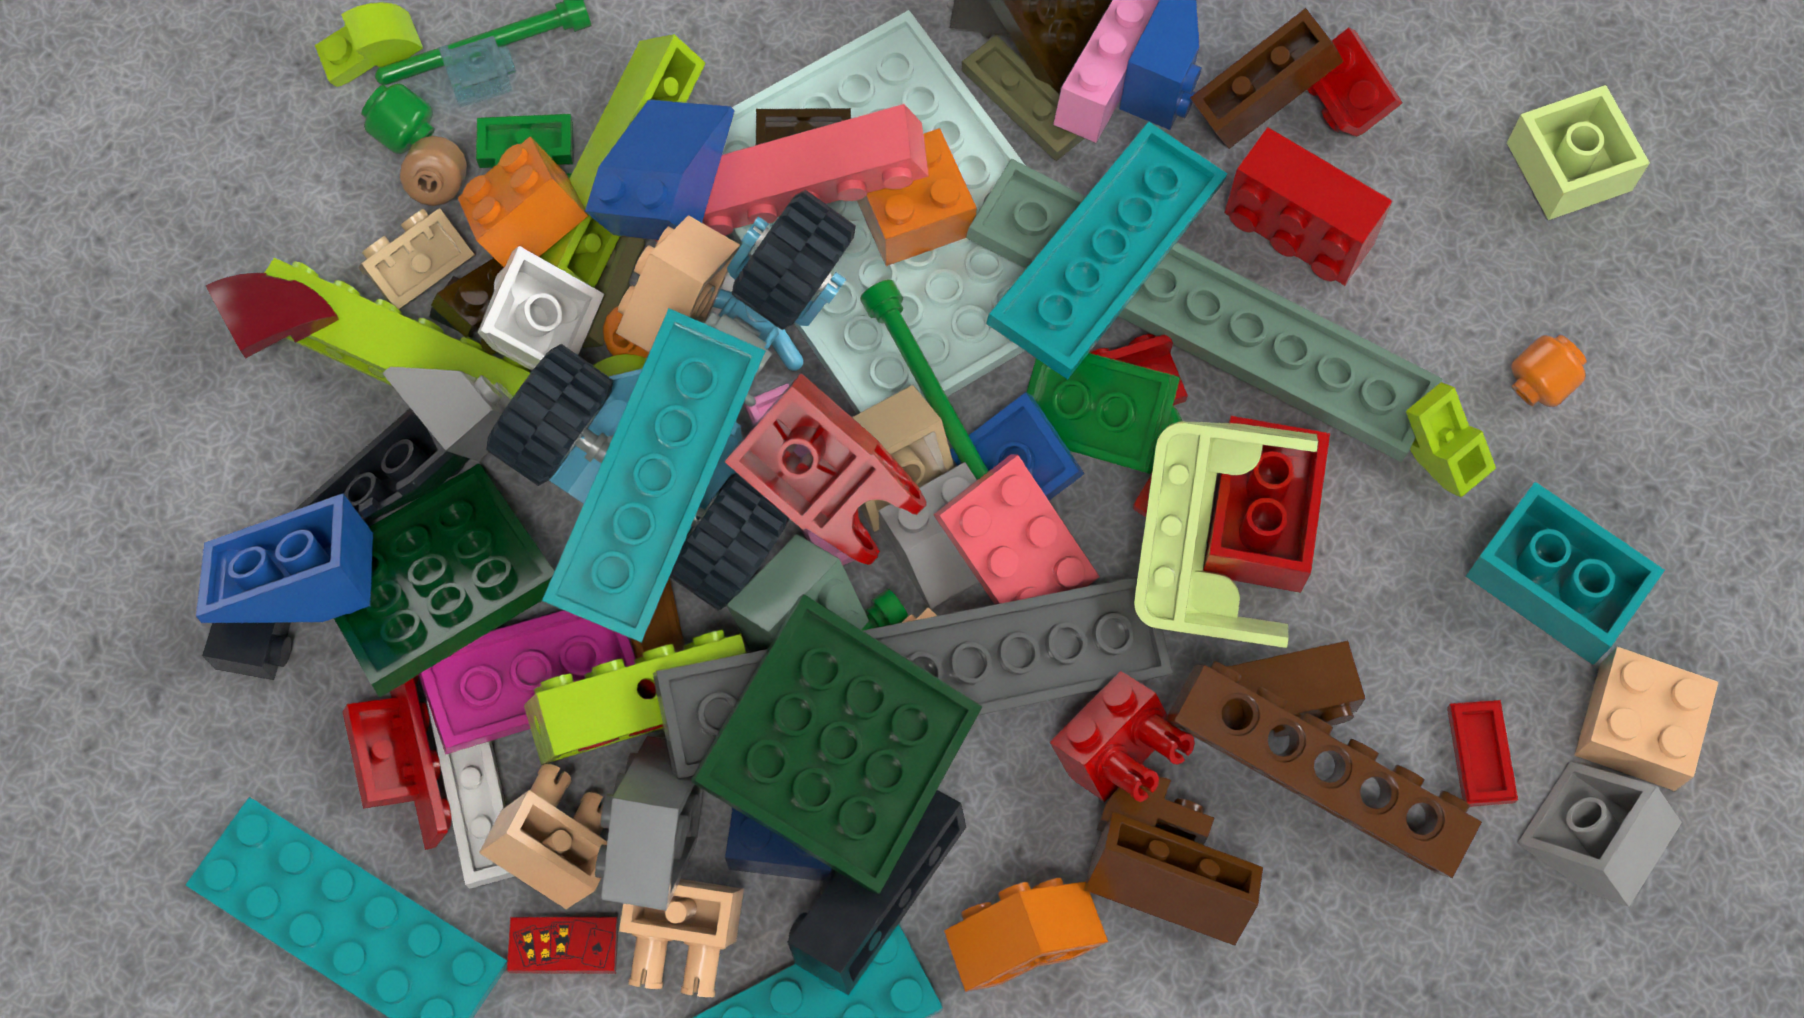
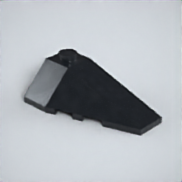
[294,408,470,524]

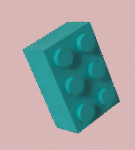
[1465,482,1665,665]

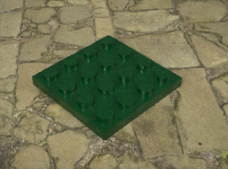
[334,463,555,697]
[690,594,982,894]

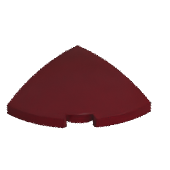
[206,273,339,359]

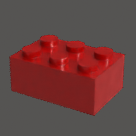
[1224,127,1393,286]
[1203,416,1330,593]

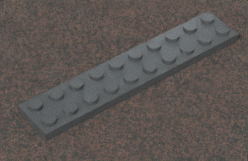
[653,577,1173,779]

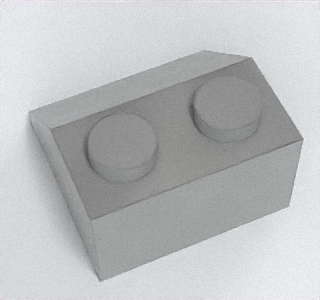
[382,367,513,461]
[879,462,980,610]
[1518,761,1682,907]

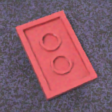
[933,454,1099,605]

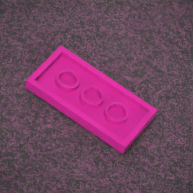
[419,610,636,755]

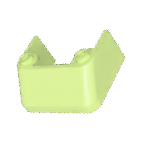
[1134,421,1318,648]

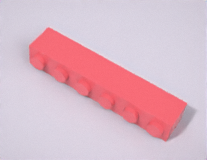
[655,104,928,242]

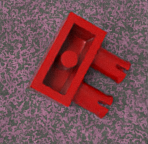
[1050,671,1195,802]

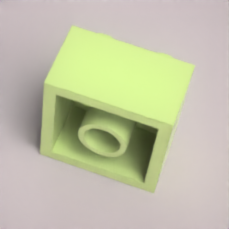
[1507,85,1650,220]

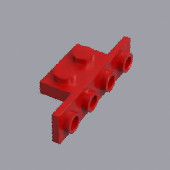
[342,675,451,850]

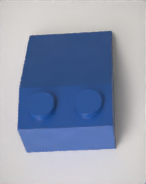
[1119,0,1202,130]
[585,100,735,240]
[196,493,373,623]

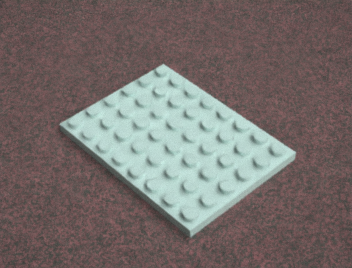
[722,10,1026,414]

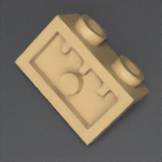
[359,208,475,309]

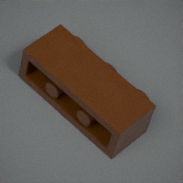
[1190,8,1344,149]
[1222,640,1366,737]
[1084,812,1263,946]

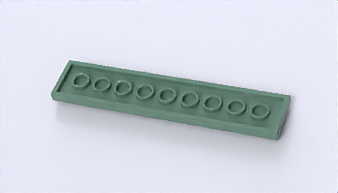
[966,158,1443,462]

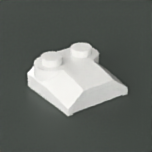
[478,246,604,371]

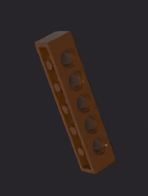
[1165,661,1482,878]

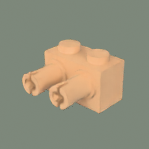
[479,764,607,909]
[619,879,744,997]

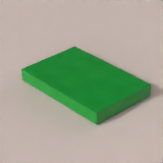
[1026,353,1180,474]

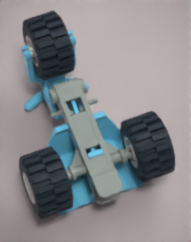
[486,190,856,611]

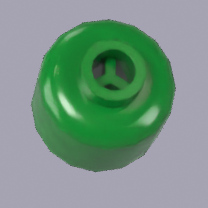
[361,84,435,154]

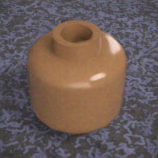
[400,136,467,206]

